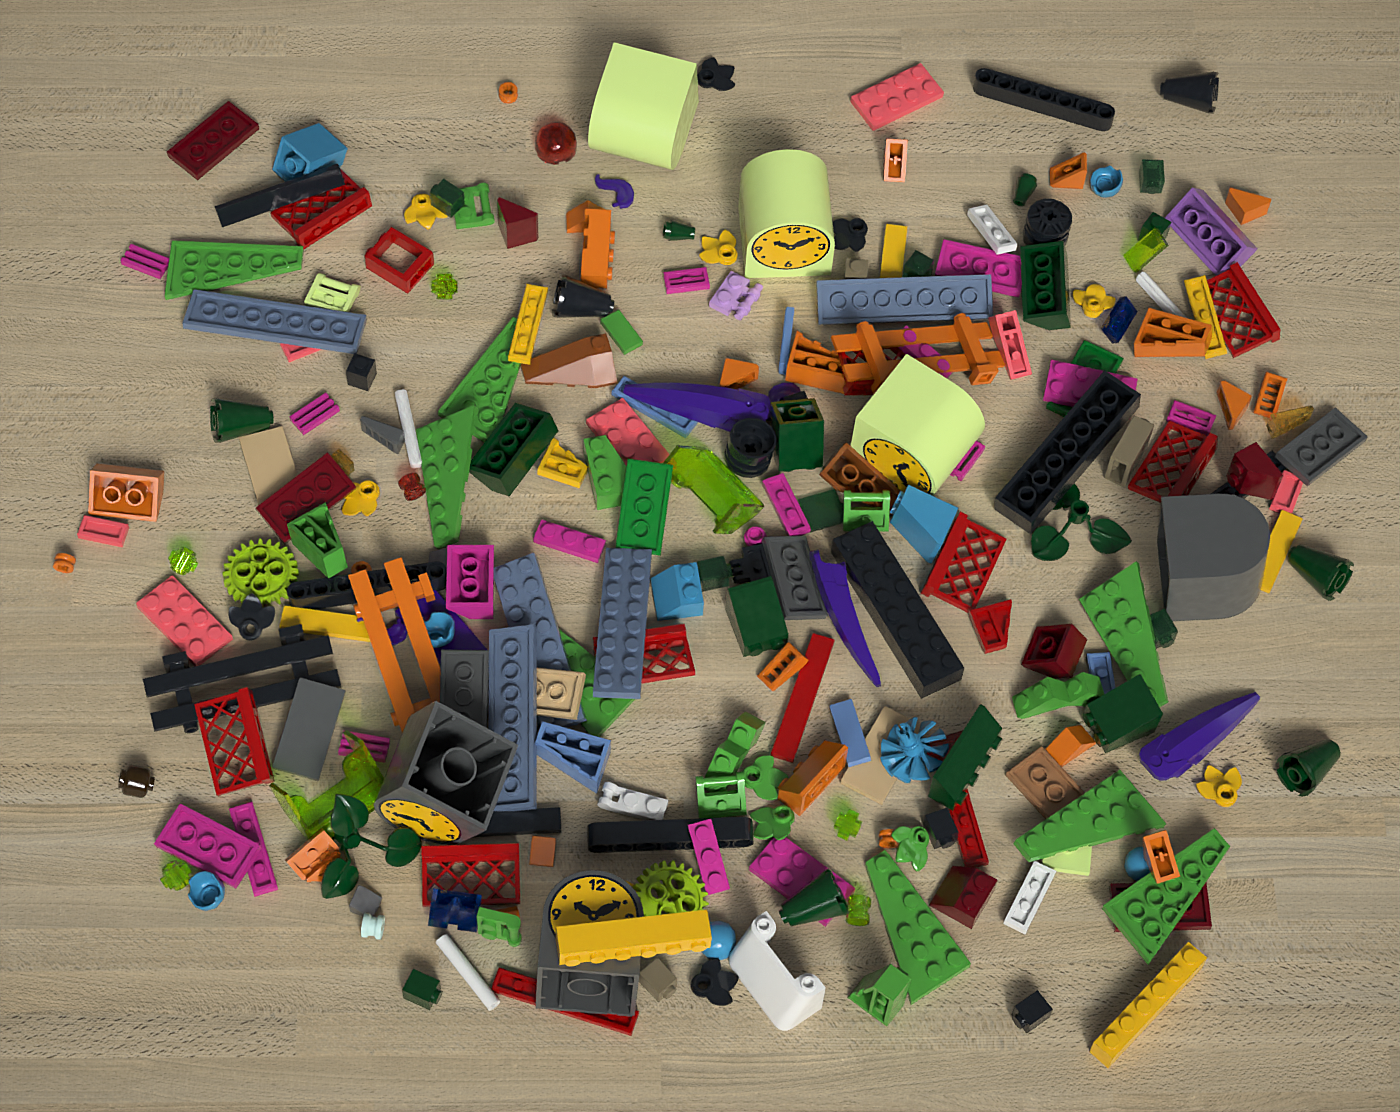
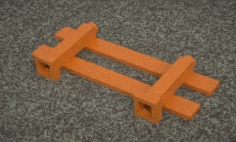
[831,313,1005,395]
[348,557,441,733]

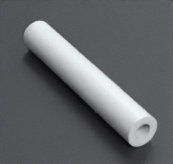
[436,934,500,1011]

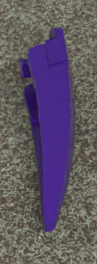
[623,382,771,432]
[809,549,881,687]
[1139,692,1260,781]

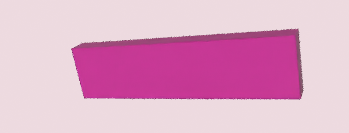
[229,802,278,897]

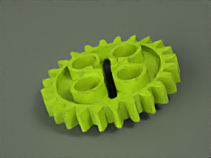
[222,538,299,607]
[632,860,709,917]

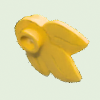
[404,193,448,230]
[699,230,738,265]
[1072,284,1116,318]
[342,480,380,517]
[1196,765,1242,807]

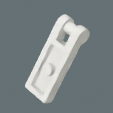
[597,782,668,820]

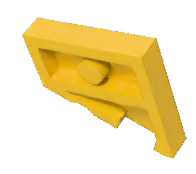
[537,438,588,489]

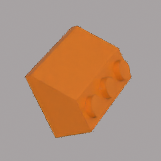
[88,463,164,522]
[778,740,848,816]

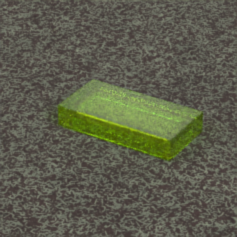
[1123,228,1169,273]

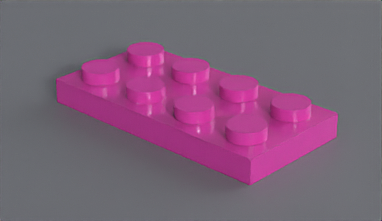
[935,239,1022,298]
[1043,359,1138,420]
[154,804,262,889]
[749,838,855,927]

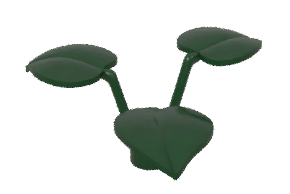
[1031,483,1132,561]
[321,794,422,899]

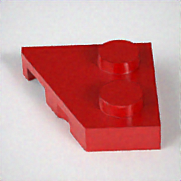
[968,599,1012,654]

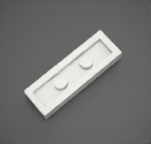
[967,205,1017,254]
[1003,861,1056,934]

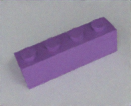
[1165,188,1258,276]

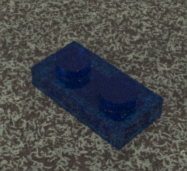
[1101,296,1138,344]

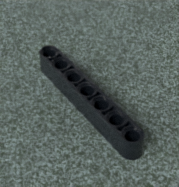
[973,68,1115,132]
[287,561,447,610]
[587,817,754,853]

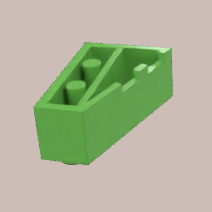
[583,435,627,510]
[287,502,348,579]
[847,964,911,1026]

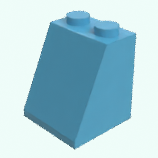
[272,123,348,182]
[890,485,958,564]

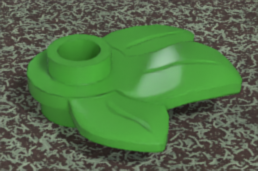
[742,756,788,800]
[750,805,795,840]
[891,826,929,872]

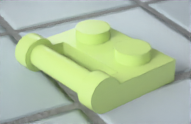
[304,273,361,312]

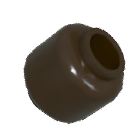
[118,764,155,798]

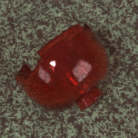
[535,121,577,165]

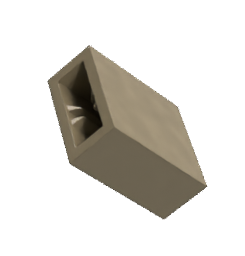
[1104,415,1154,488]

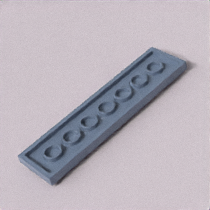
[816,274,993,325]
[182,289,367,354]
[593,548,652,699]
[494,553,587,729]
[488,624,537,811]

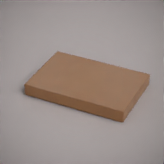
[1005,746,1085,819]

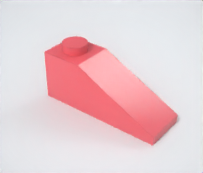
[988,310,1032,380]

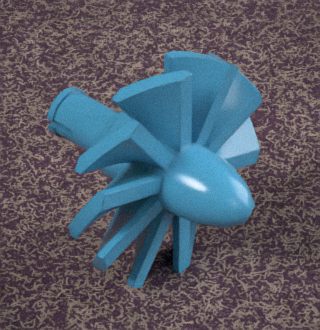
[880,717,949,783]

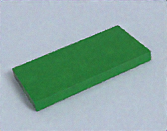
[1046,340,1124,417]
[615,459,673,556]

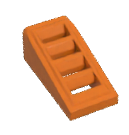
[1253,372,1288,420]
[757,642,809,691]

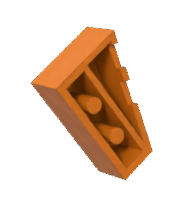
[581,208,615,289]
[785,331,856,394]

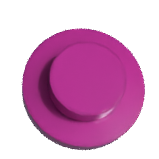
[744,527,767,546]

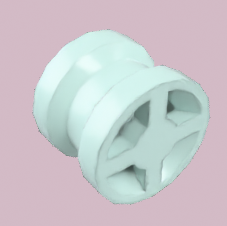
[361,913,385,940]

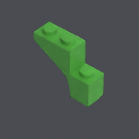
[1012,672,1104,719]
[704,711,766,792]

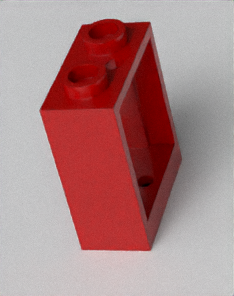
[365,227,434,294]

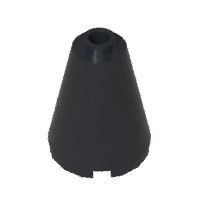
[1160,71,1219,114]
[552,274,614,318]

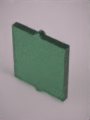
[798,489,843,533]

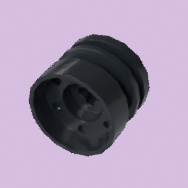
[1023,199,1072,246]
[725,418,776,478]

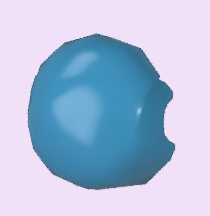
[1090,165,1123,198]
[424,612,455,648]
[1124,846,1150,881]
[188,871,225,911]
[701,920,736,960]

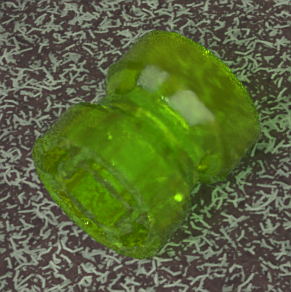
[845,894,872,926]

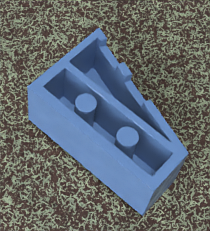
[535,721,611,794]

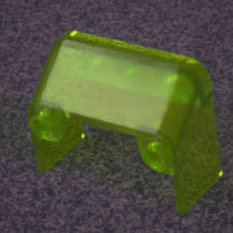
[663,445,764,534]
[269,730,384,840]

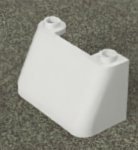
[729,911,826,1031]

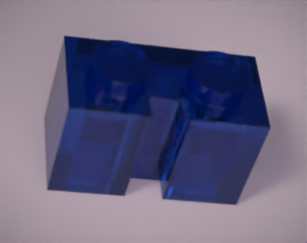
[428,888,482,933]

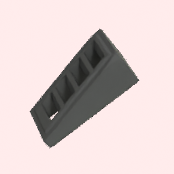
[360,416,405,454]

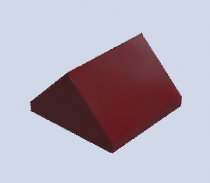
[497,197,539,249]

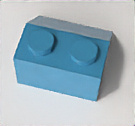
[650,562,704,621]

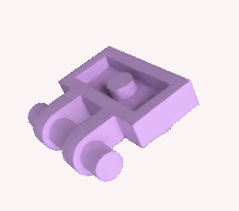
[709,271,763,320]

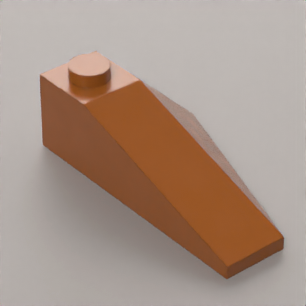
[521,333,617,388]
[819,442,900,516]

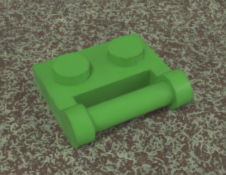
[450,183,495,229]
[843,490,890,532]
[695,772,747,818]
[477,907,522,947]

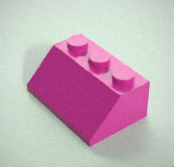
[446,545,495,619]

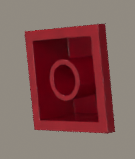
[1226,442,1283,500]
[1021,623,1088,679]
[929,866,998,929]

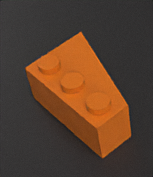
[1134,308,1212,357]

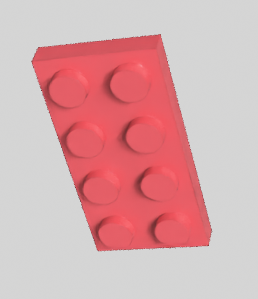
[850,63,944,131]
[586,398,675,466]
[136,575,233,666]

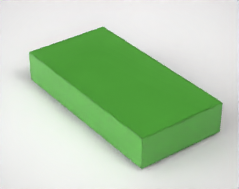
[600,310,643,355]

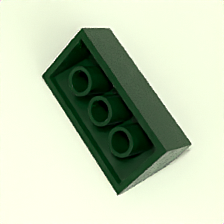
[1020,241,1071,331]
[469,403,559,497]
[928,704,1003,811]

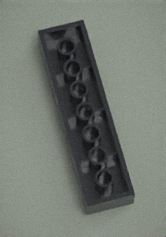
[995,370,1141,535]
[831,521,964,699]

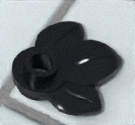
[697,57,735,91]
[833,218,868,252]
[228,593,275,640]
[691,959,739,1006]

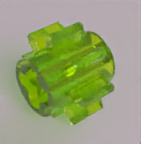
[431,274,458,300]
[168,546,198,575]
[834,809,863,841]
[160,860,192,891]

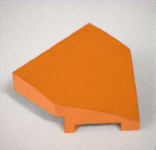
[285,828,341,882]

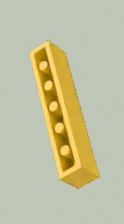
[555,910,712,966]
[1089,942,1207,1068]

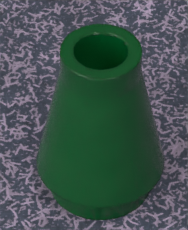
[1013,173,1037,207]
[663,220,695,241]

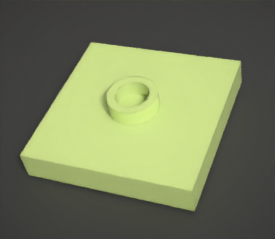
[1041,845,1092,876]

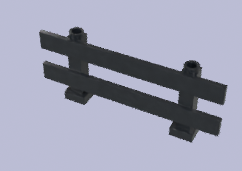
[143,624,341,734]

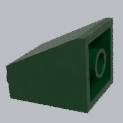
[770,398,824,472]
[725,576,789,657]
[1083,674,1163,753]

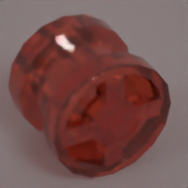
[398,473,426,501]

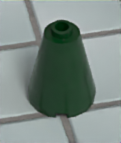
[210,398,274,443]
[1288,544,1354,601]
[1277,739,1341,797]
[779,868,850,927]

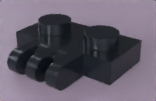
[729,544,771,584]

